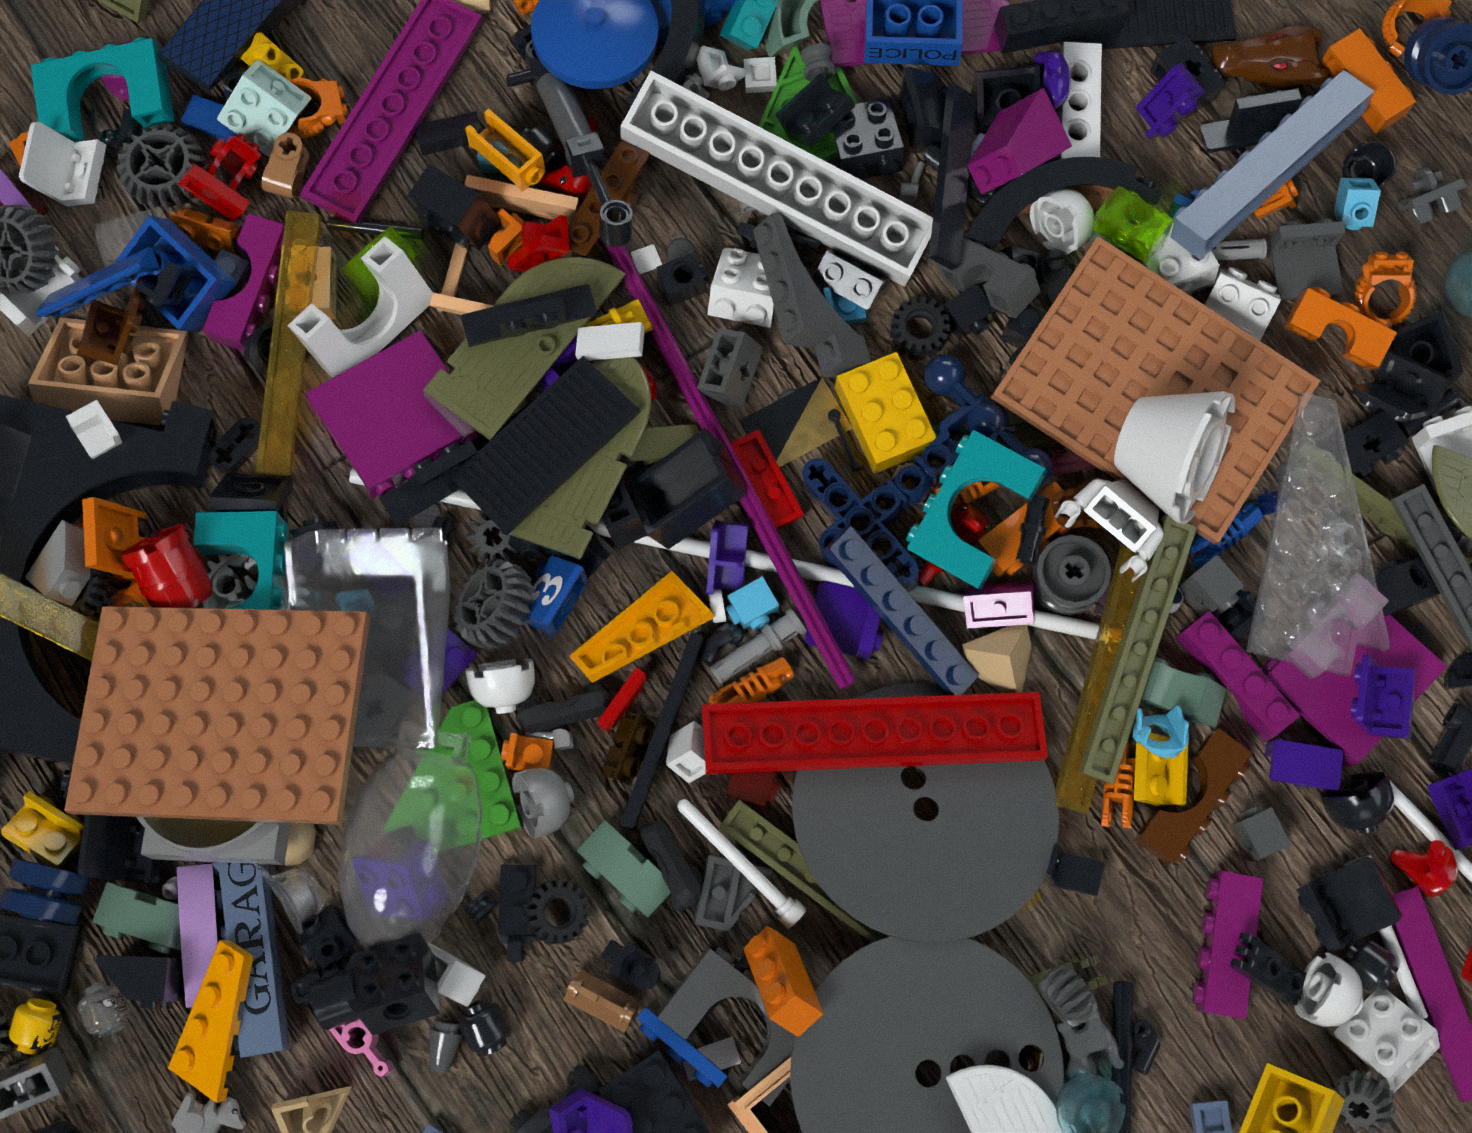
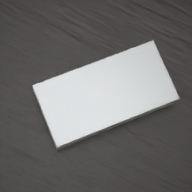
[575,322,645,361]

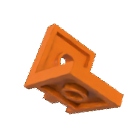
[74,497,146,591]

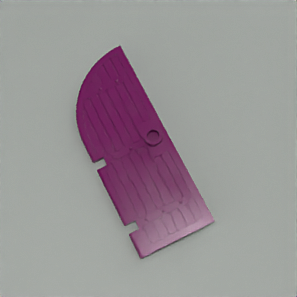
[819,0,1035,67]

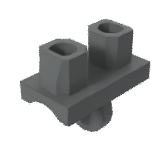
[1396,167,1466,225]

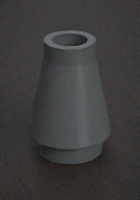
[429,1018,463,1073]

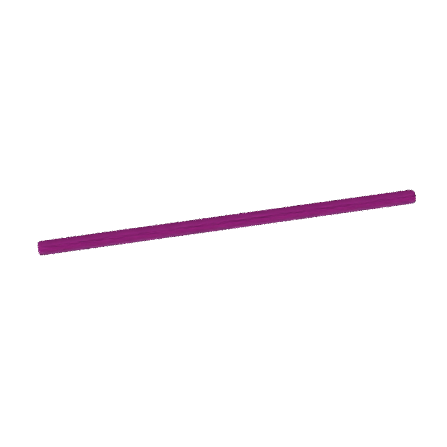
[605,244,855,689]

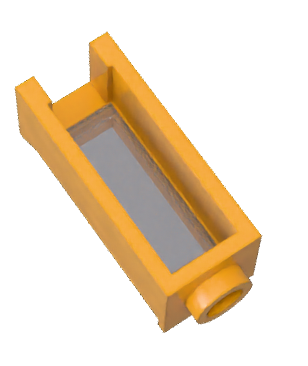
[465,109,546,192]

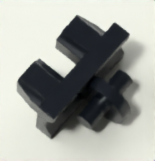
[601,939,661,989]

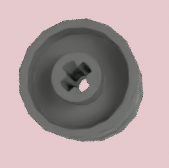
[1030,535,1111,617]

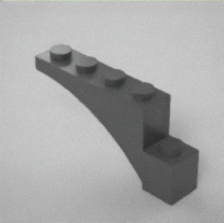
[753,213,871,378]

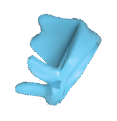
[1132,705,1189,758]

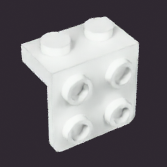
[19,122,106,207]
[707,248,774,328]
[1205,267,1281,341]
[1412,406,1472,495]

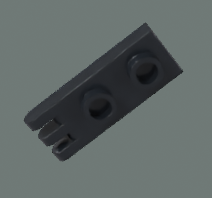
[1230,932,1307,1006]

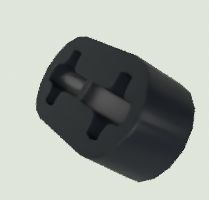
[209,417,265,474]

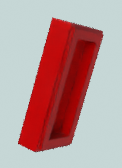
[597,667,648,734]

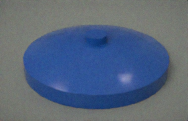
[531,0,659,89]

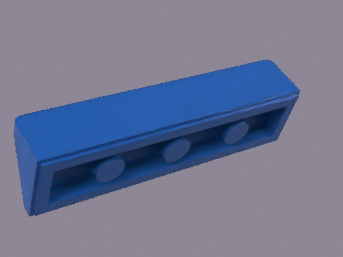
[36,247,159,317]

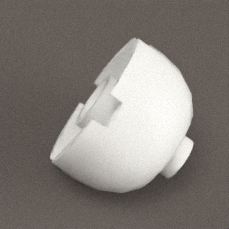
[1030,188,1095,255]
[466,658,535,714]
[1294,953,1363,1027]

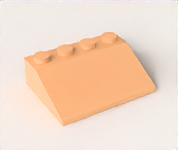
[28,317,188,425]

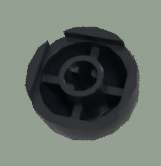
[1320,771,1394,834]

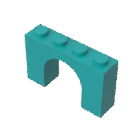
[31,37,175,142]
[906,430,1047,590]
[193,511,289,610]

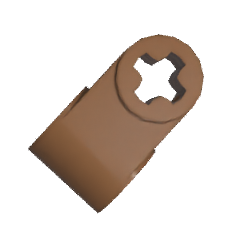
[262,133,310,199]

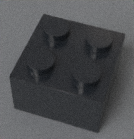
[407,164,501,251]

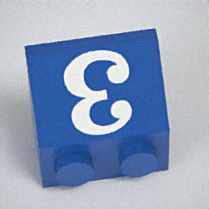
[524,555,588,638]

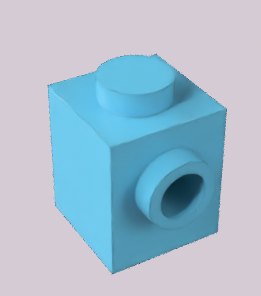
[1333,178,1381,230]
[725,576,779,631]

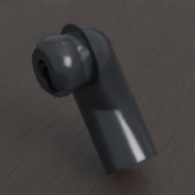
[100,109,138,150]

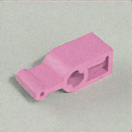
[329,1020,395,1077]

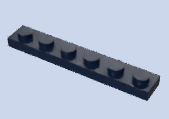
[823,526,979,695]

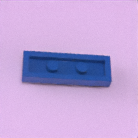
[637,1007,728,1088]

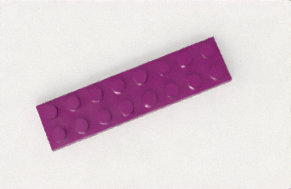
[300,0,483,224]

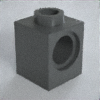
[1233,805,1292,862]

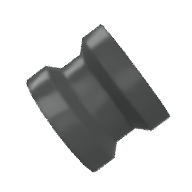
[801,43,836,81]

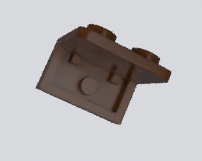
[77,278,146,365]

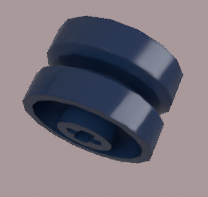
[1404,16,1472,95]
[0,858,91,924]

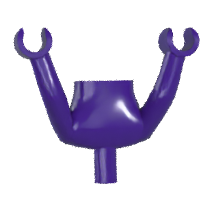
[1034,51,1071,110]

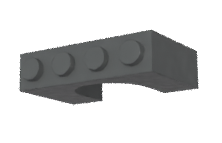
[656,946,795,1107]

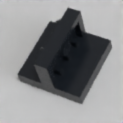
[208,473,293,523]

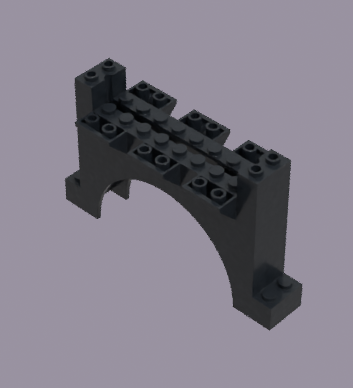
[0,394,219,798]

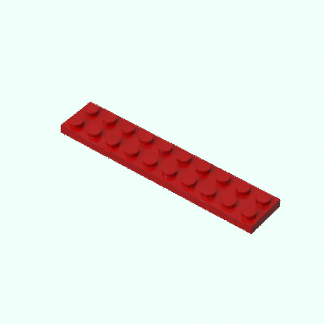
[701,692,1048,774]

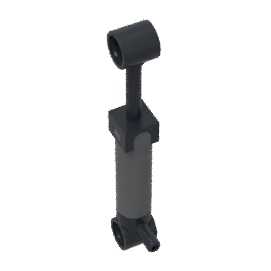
[506,40,633,247]

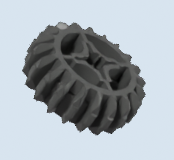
[116,123,206,209]
[0,204,60,293]
[453,559,534,650]

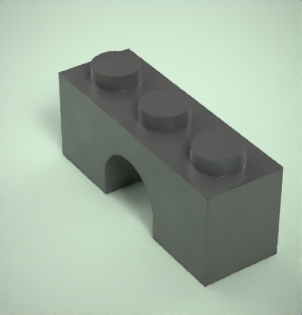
[936,237,1041,319]

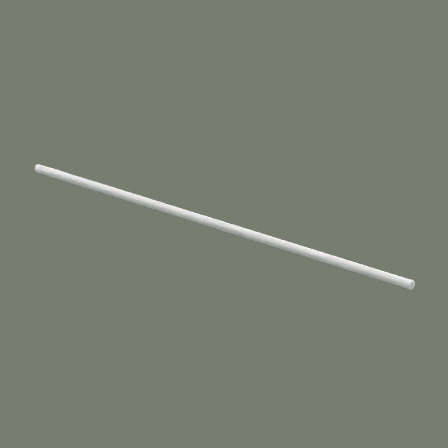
[349,467,1124,645]

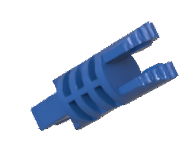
[1189,503,1263,570]

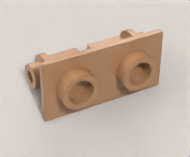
[563,968,641,1033]

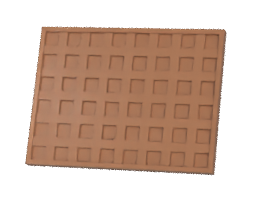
[991,236,1321,545]
[64,607,371,825]

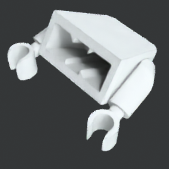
[1055,479,1164,582]

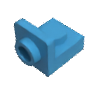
[822,287,867,325]

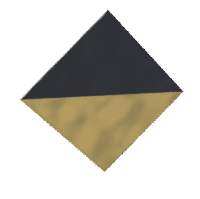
[741,377,853,467]

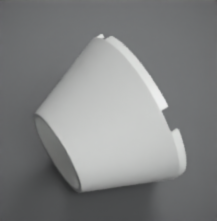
[1114,391,1235,525]

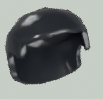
[1342,141,1396,188]

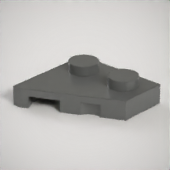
[693,855,773,931]

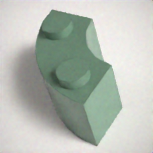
[764,0,819,57]
[1139,657,1227,727]
[577,820,671,917]
[92,882,181,954]

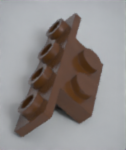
[568,140,650,258]

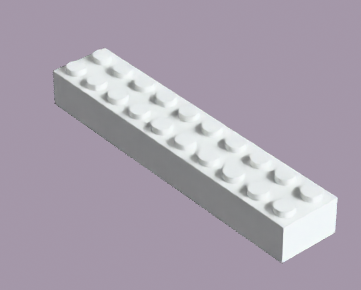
[621,71,933,287]

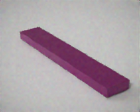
[1392,887,1472,1102]

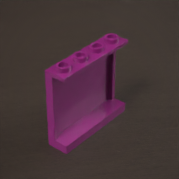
[306,330,483,500]
[1261,583,1447,767]

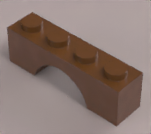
[1133,728,1252,865]

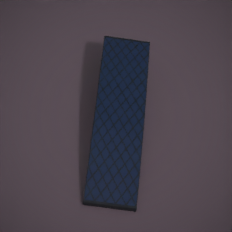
[157,0,303,92]

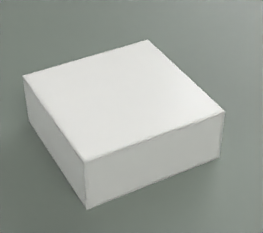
[744,57,777,93]

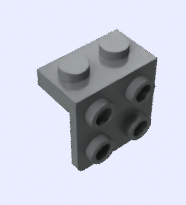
[1269,219,1345,301]

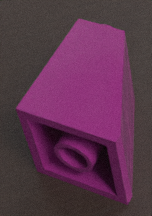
[967,88,1072,195]

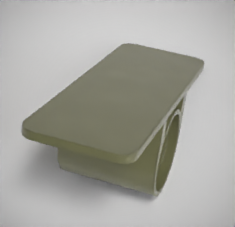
[627,424,699,467]

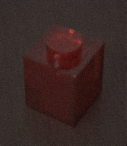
[726,772,780,809]

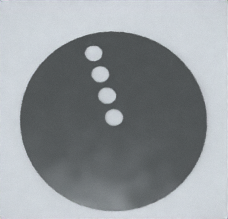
[792,683,1059,943]
[790,936,1064,1133]

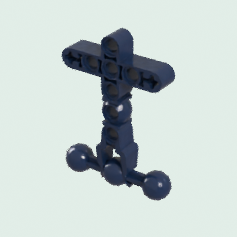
[802,354,1053,592]

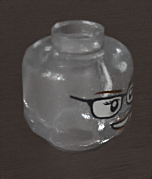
[77,982,131,1038]

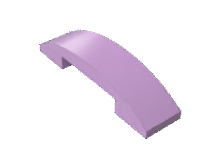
[177,863,218,1008]

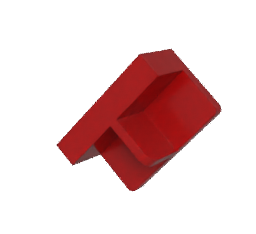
[508,215,570,272]

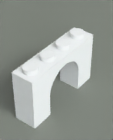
[287,236,433,378]

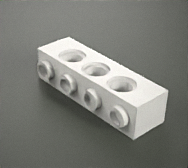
[1052,42,1102,160]

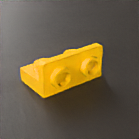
[1134,732,1189,806]
[1,791,84,869]

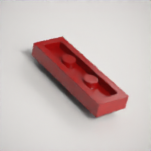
[730,429,804,530]

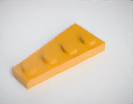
[569,571,715,683]
[168,940,253,1103]

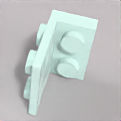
[217,59,312,157]

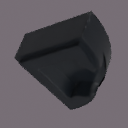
[1444,652,1472,690]

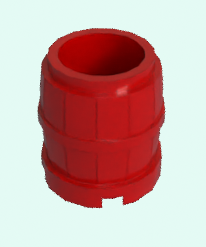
[121,524,213,608]

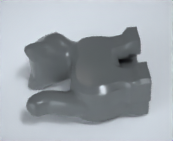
[1055,1009,1124,1081]

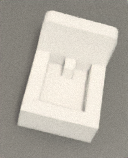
[696,46,746,91]

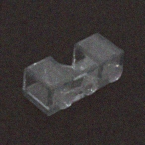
[1280,572,1389,679]

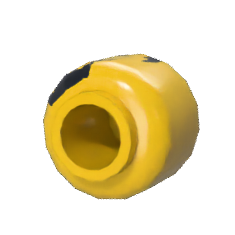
[8,998,62,1055]

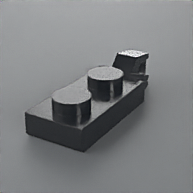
[498,865,536,962]

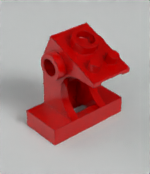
[178,133,262,221]

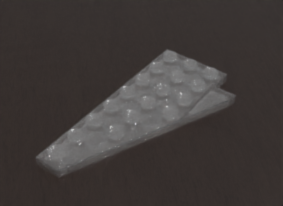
[1246,392,1390,676]

